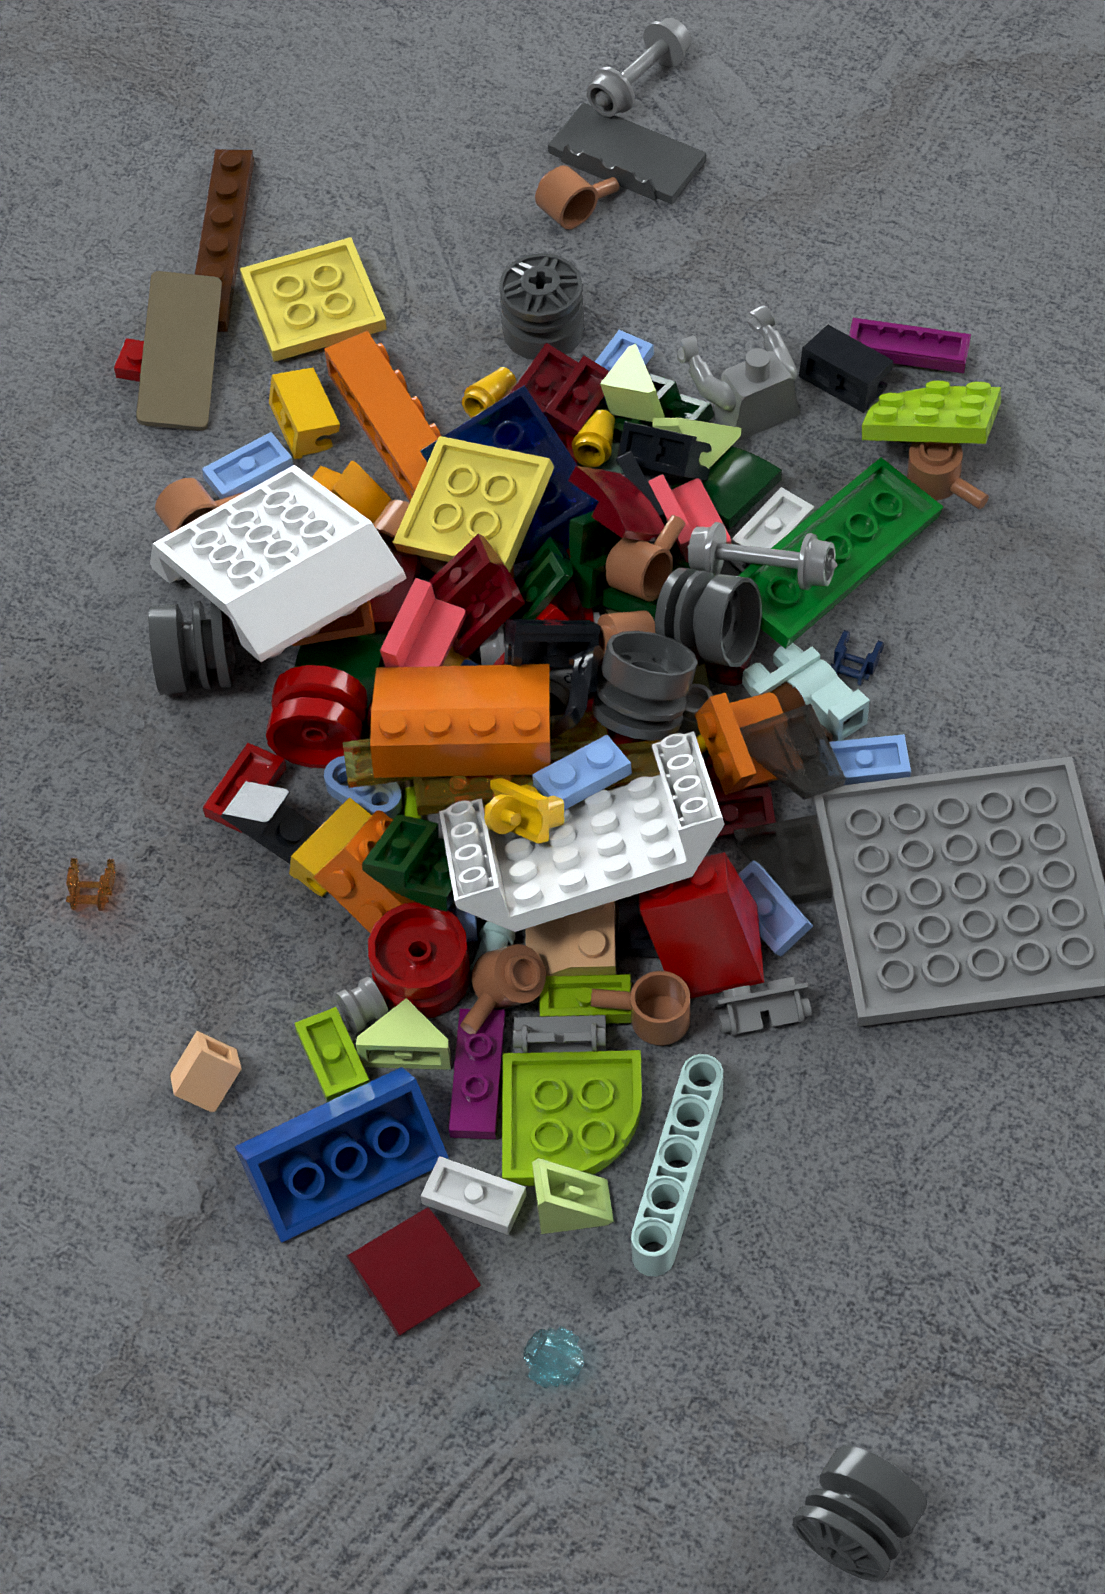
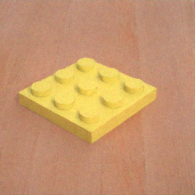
[240,237,387,362]
[393,436,554,573]

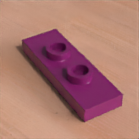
[849,317,971,373]
[449,1008,506,1139]

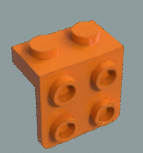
[695,692,803,795]
[313,810,415,933]

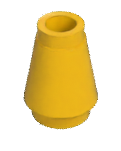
[462,367,516,422]
[572,410,615,467]

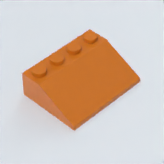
[370,664,551,778]

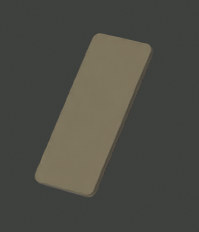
[136,271,222,431]

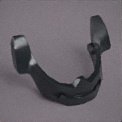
[550,646,604,739]

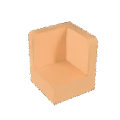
[170,1031,242,1112]

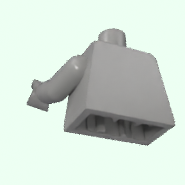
[677,306,800,443]

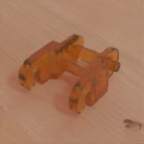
[66,858,116,911]

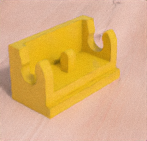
[269,367,340,459]
[289,797,371,897]

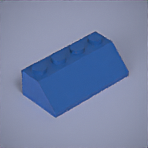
[234,1067,450,1243]

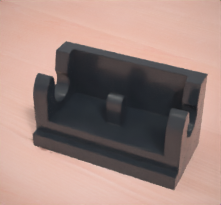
[799,324,894,413]
[616,421,712,481]
[504,619,601,668]

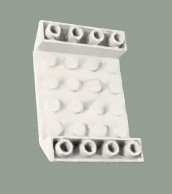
[150,465,407,662]
[439,731,725,932]

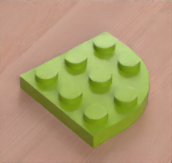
[862,381,1001,444]
[502,1050,642,1186]

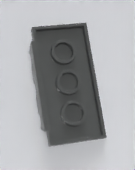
[548,102,706,204]

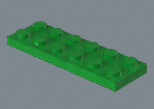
[738,457,944,649]

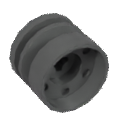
[499,253,585,360]
[655,568,762,667]
[148,601,236,695]
[592,631,698,741]
[792,1445,927,1582]

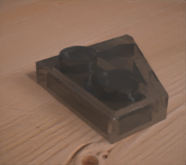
[739,704,846,800]
[734,814,833,905]

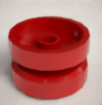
[266,665,368,769]
[368,902,471,1018]

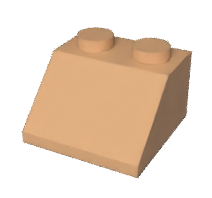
[525,901,616,976]

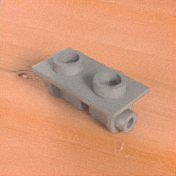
[714,977,812,1036]
[513,1015,606,1053]

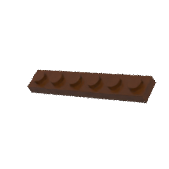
[195,149,254,332]

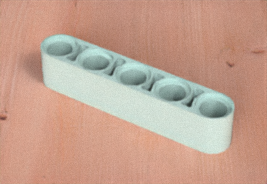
[631,1054,723,1277]

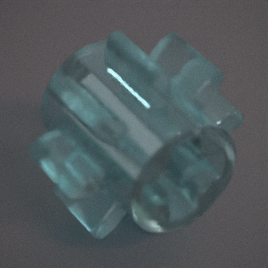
[523,1326,584,1389]

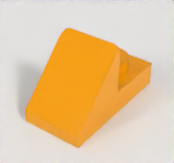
[312,461,392,524]

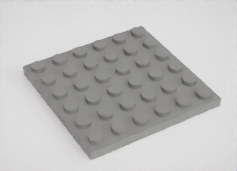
[812,756,1105,1027]

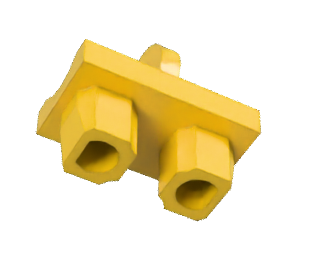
[484,778,564,844]

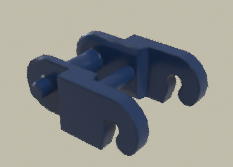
[830,630,884,686]

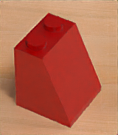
[639,852,764,999]

